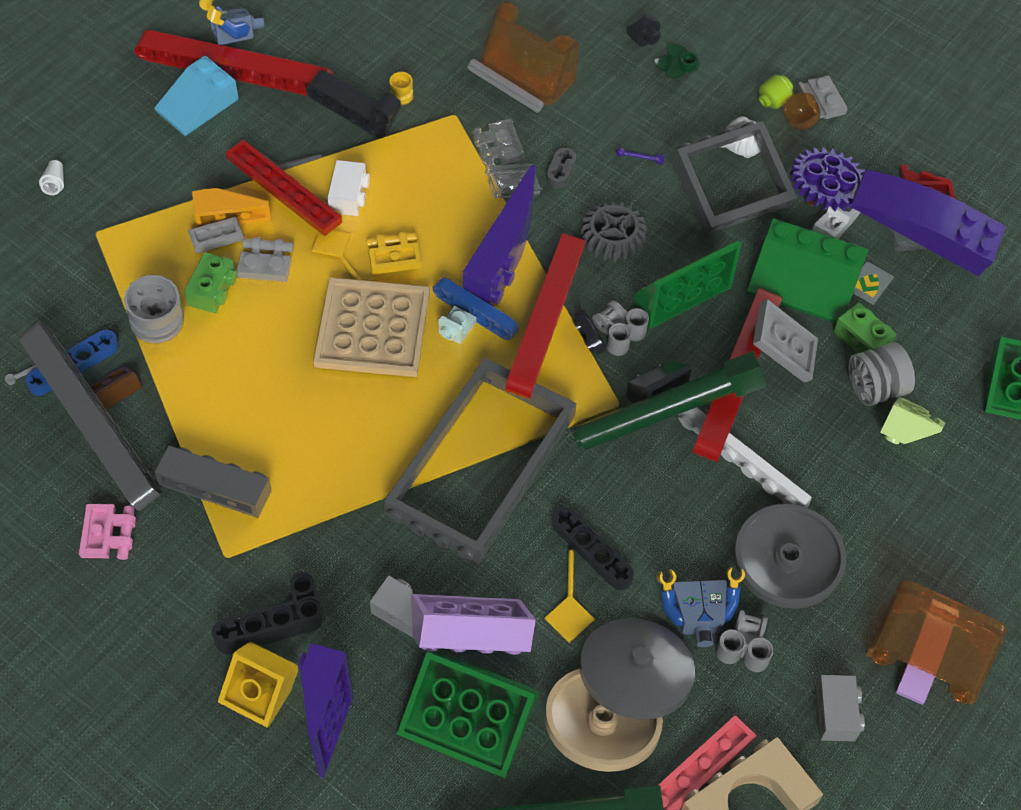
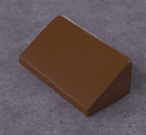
[90,365,142,410]

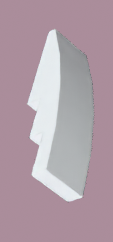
[812,206,861,239]

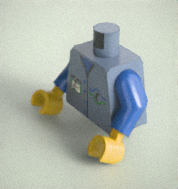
[199,0,264,45]
[656,567,745,647]

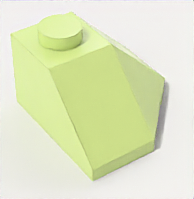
[880,397,945,444]

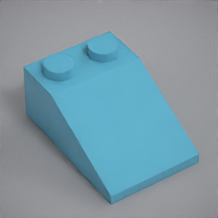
[155,56,239,136]

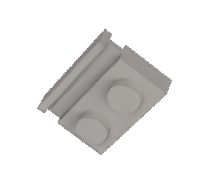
[797,75,847,122]

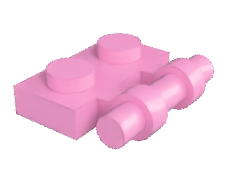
[79,504,136,560]

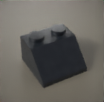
[626,360,692,404]

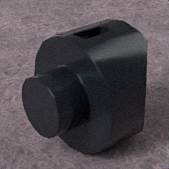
[627,11,661,46]

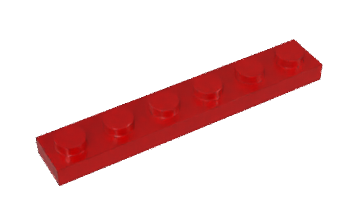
[225,140,342,236]

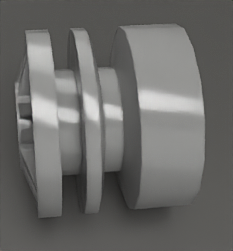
[124,275,184,344]
[848,342,915,406]

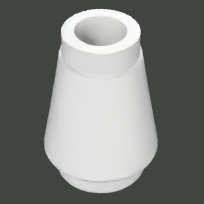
[39,160,64,195]

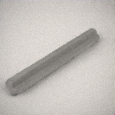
[467,59,544,113]

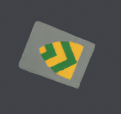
[853,262,894,305]

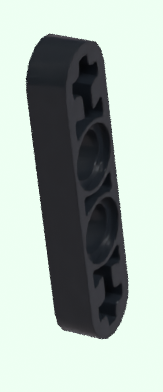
[552,507,634,590]

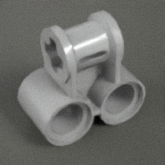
[592,300,649,356]
[716,610,773,672]

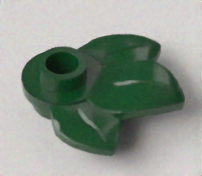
[654,44,700,79]

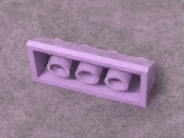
[411,594,536,655]

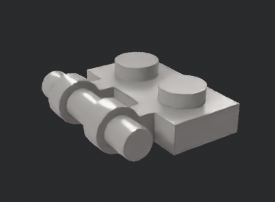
[237,237,294,282]

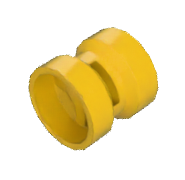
[390,72,413,105]

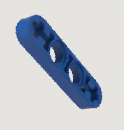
[432,277,519,341]
[25,330,119,396]

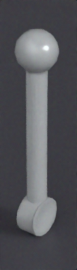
[5,365,37,385]

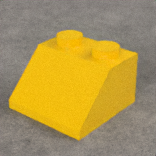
[218,642,298,727]

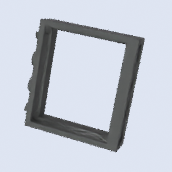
[671,121,797,236]

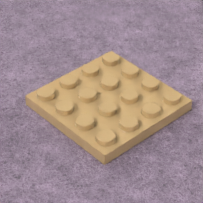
[314,278,430,377]

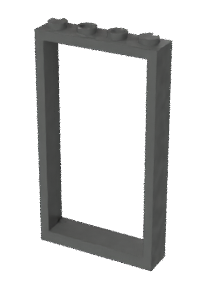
[384,358,576,564]

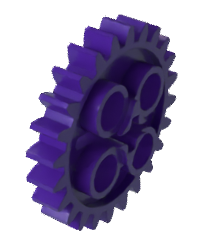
[790,147,865,212]

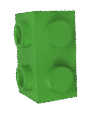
[184,252,237,314]
[834,303,897,353]

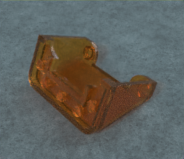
[481,0,579,105]
[866,580,1007,705]

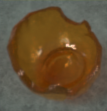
[784,92,821,130]

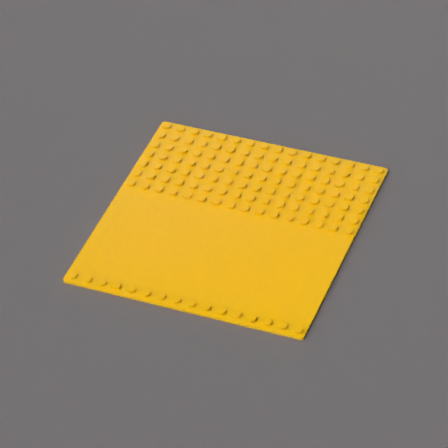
[96,115,619,558]

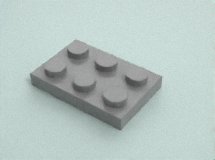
[753,299,818,383]

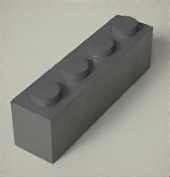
[154,446,271,518]

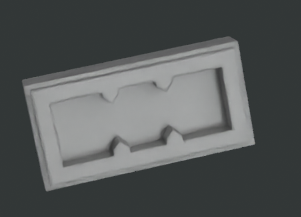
[188,216,244,254]

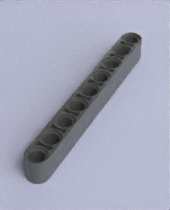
[18,320,162,511]

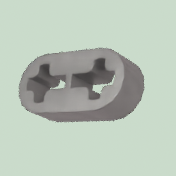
[547,148,576,189]

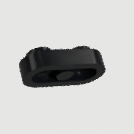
[573,308,607,355]

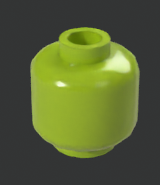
[758,75,793,109]

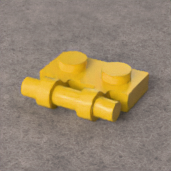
[367,231,422,275]

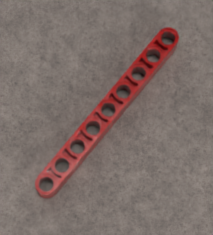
[134,30,334,96]
[504,233,586,399]
[692,288,782,463]

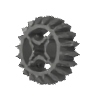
[581,201,647,263]

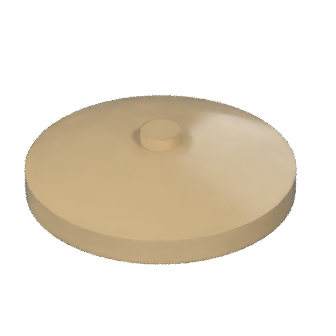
[545,669,663,772]

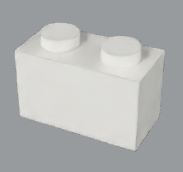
[328,160,370,216]

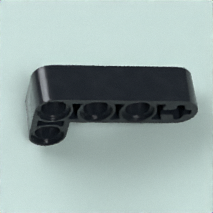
[306,70,401,138]
[212,572,324,654]

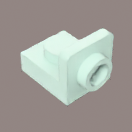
[438,306,476,344]

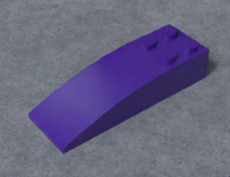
[463,165,536,307]
[850,169,1006,276]

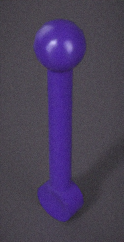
[616,148,665,165]

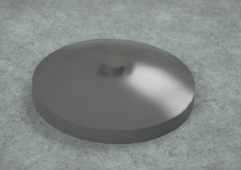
[734,504,846,609]
[579,618,695,719]

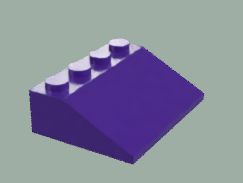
[298,643,353,778]

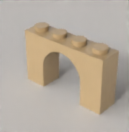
[682,737,823,810]

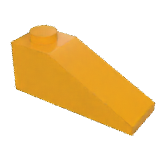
[192,188,271,227]

